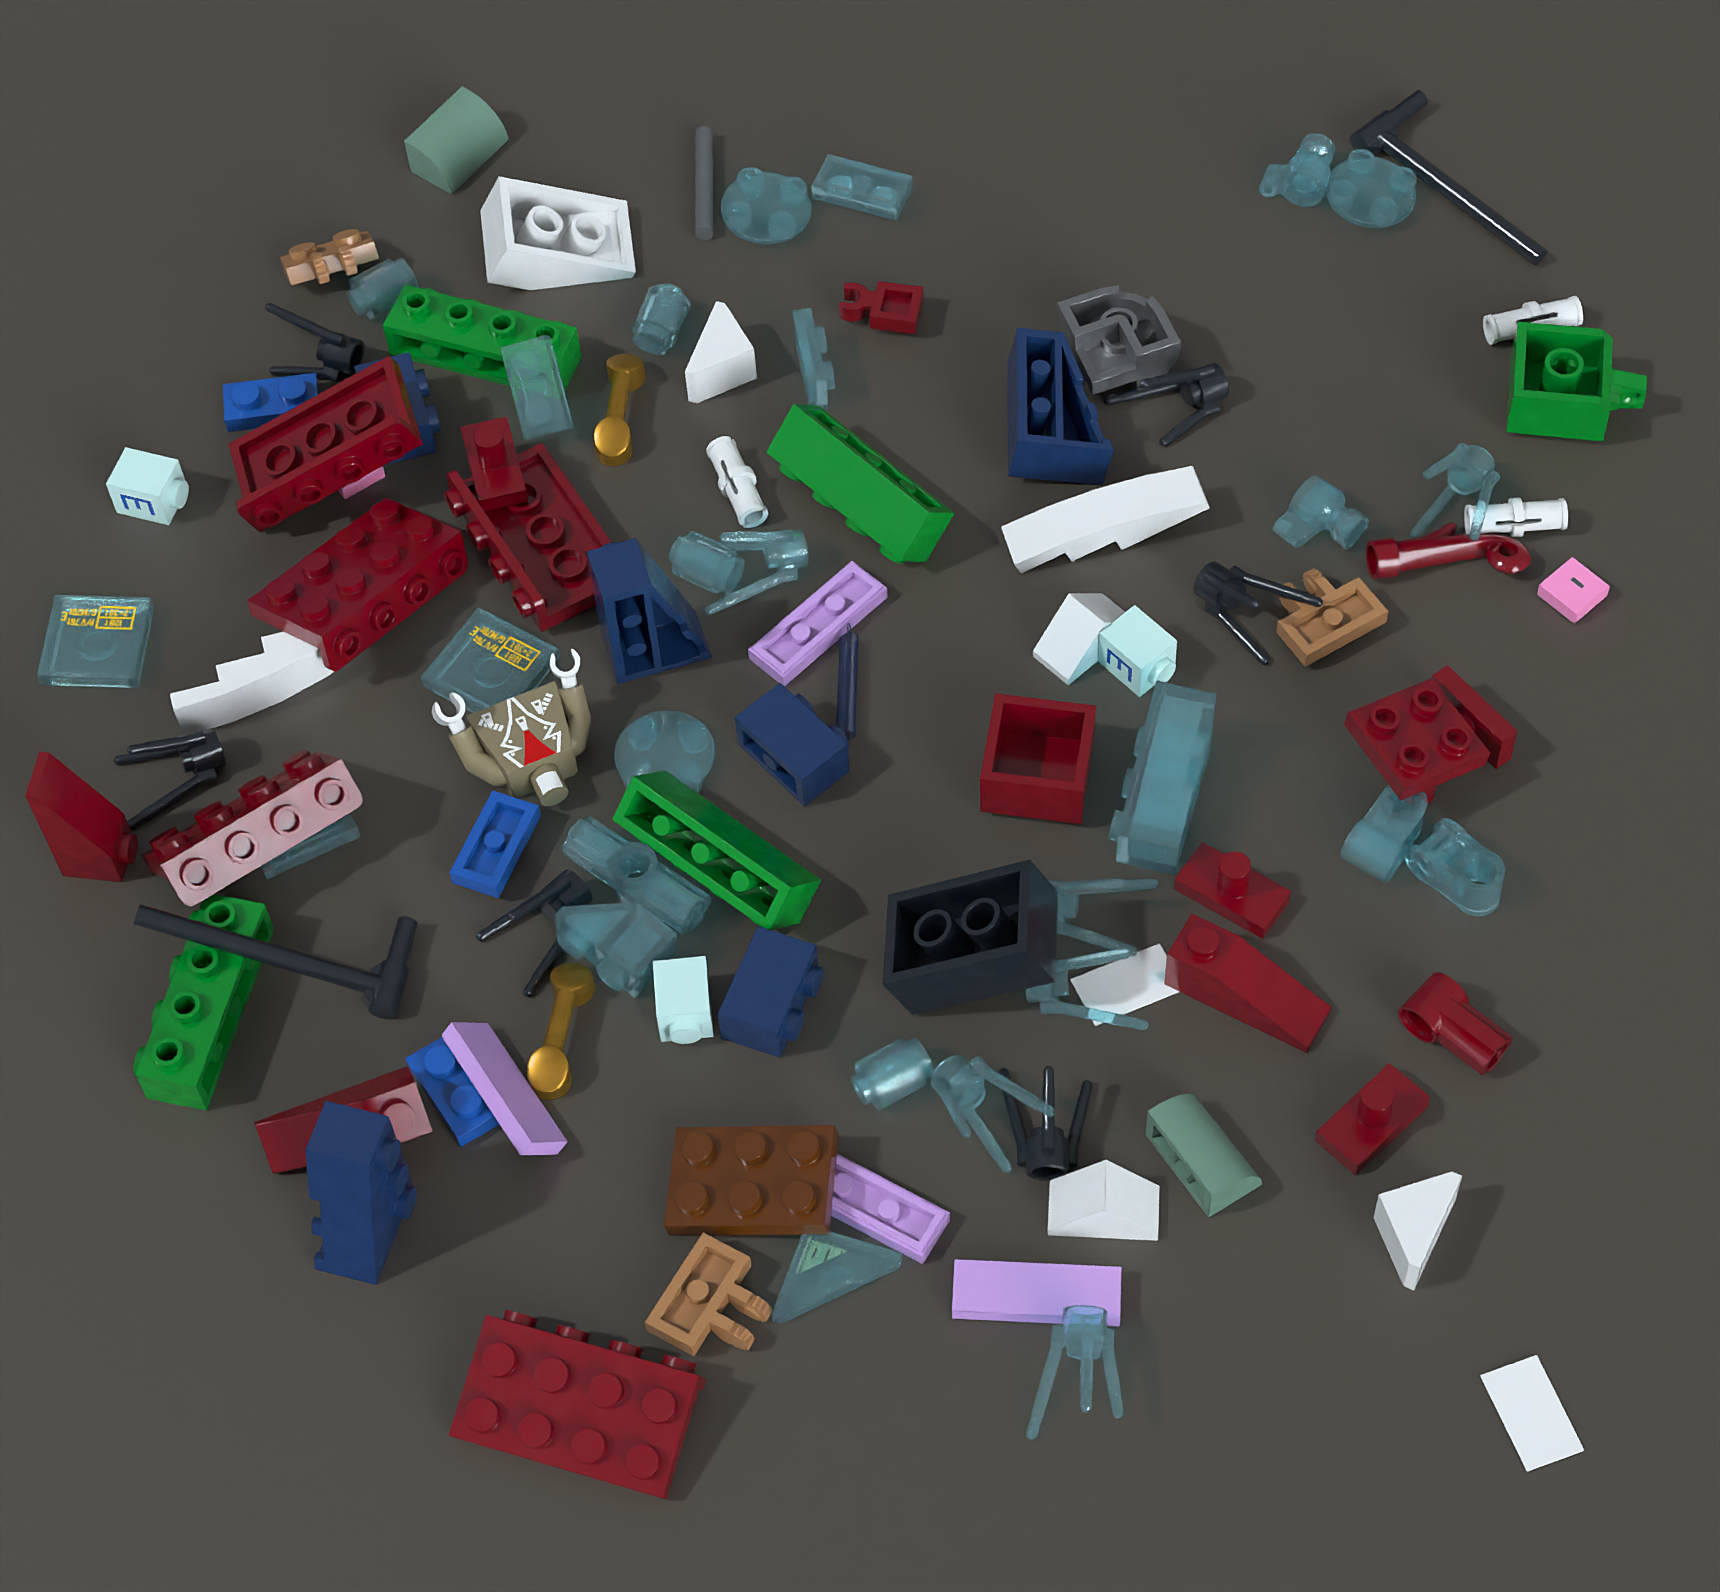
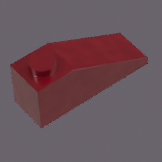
[25,751,138,883]
[1164,913,1331,1053]
[254,1066,432,1174]

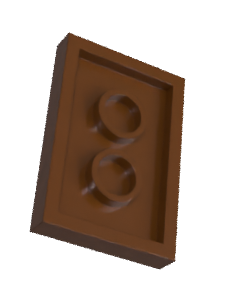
[664,1125,839,1235]

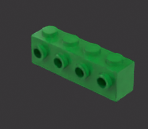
[383,284,582,399]
[766,404,955,564]
[612,770,821,931]
[133,894,274,1111]

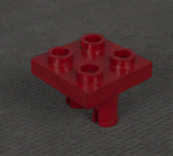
[1344,678,1490,807]

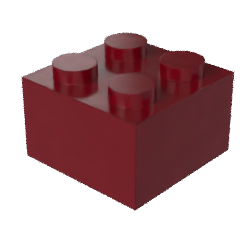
[980,693,1097,824]

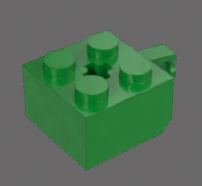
[1506,322,1647,441]

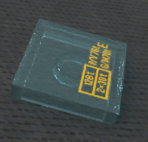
[37,595,154,688]
[421,607,560,713]

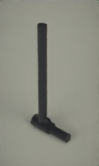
[1350,90,1547,266]
[133,904,418,1019]

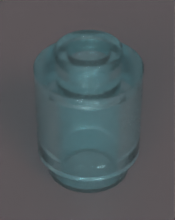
[346,257,419,320]
[632,284,691,355]
[669,530,745,595]
[850,1037,934,1110]

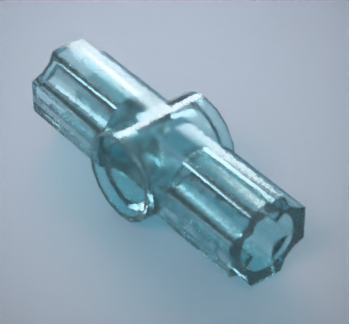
[562,816,711,935]

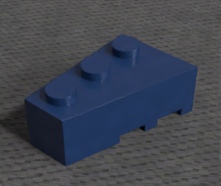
[1007,328,1114,485]
[587,538,712,684]
[306,1101,417,1285]

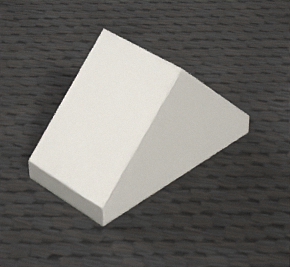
[685,301,757,403]
[1033,593,1125,685]
[1048,1160,1159,1241]
[1373,1172,1462,1290]

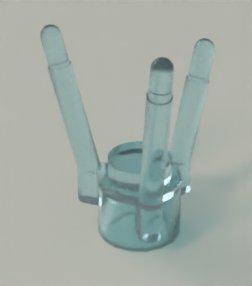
[1410,443,1500,541]
[700,529,808,615]
[1048,878,1158,956]
[1026,948,1148,1030]
[931,1055,1055,1174]
[1026,1305,1124,1440]

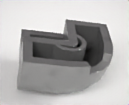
[1057,285,1181,395]

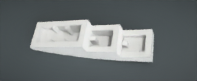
[1001,466,1210,574]
[170,632,368,736]

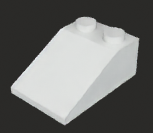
[480,176,636,290]

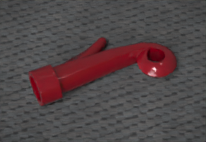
[1366,522,1531,580]

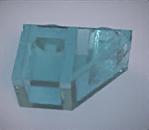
[555,902,677,998]

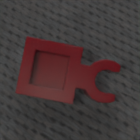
[839,281,924,334]

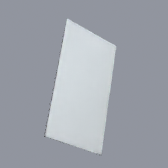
[1070,943,1179,1026]
[1480,1355,1585,1472]

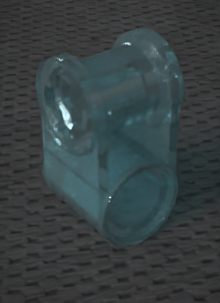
[1340,785,1428,884]
[1404,818,1505,916]

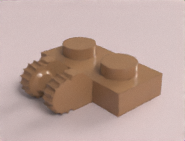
[280,229,379,286]
[1276,568,1388,667]
[645,1233,773,1356]

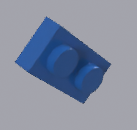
[223,373,320,432]
[449,790,541,899]
[405,1037,499,1147]

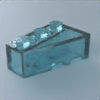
[1109,680,1217,876]

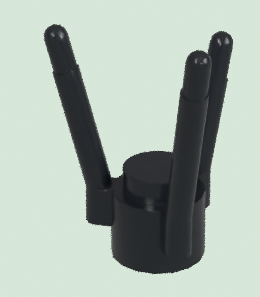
[265,303,364,382]
[1105,362,1229,446]
[1193,561,1323,665]
[114,728,226,830]
[476,870,593,997]
[999,1066,1092,1181]

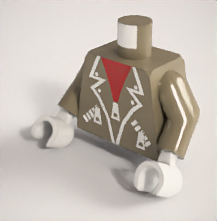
[432,649,591,806]

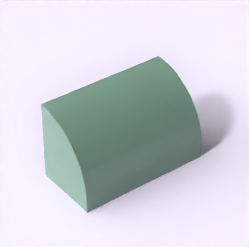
[404,86,509,195]
[1145,1093,1262,1218]

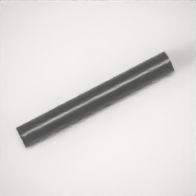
[695,126,713,240]

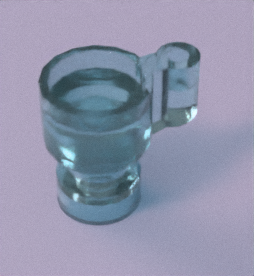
[1259,133,1336,207]
[1273,474,1369,549]

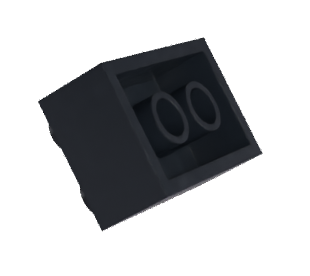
[883,860,1058,1015]

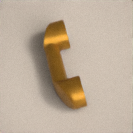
[593,353,646,466]
[527,963,595,1100]

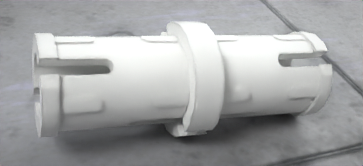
[1483,296,1583,345]
[706,436,768,528]
[1464,497,1568,537]

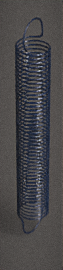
[836,623,859,742]

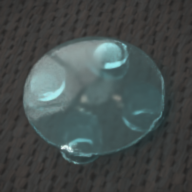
[1325,149,1417,228]
[721,167,812,244]
[614,710,715,793]

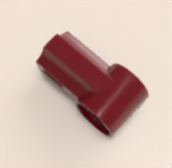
[1398,972,1513,1075]

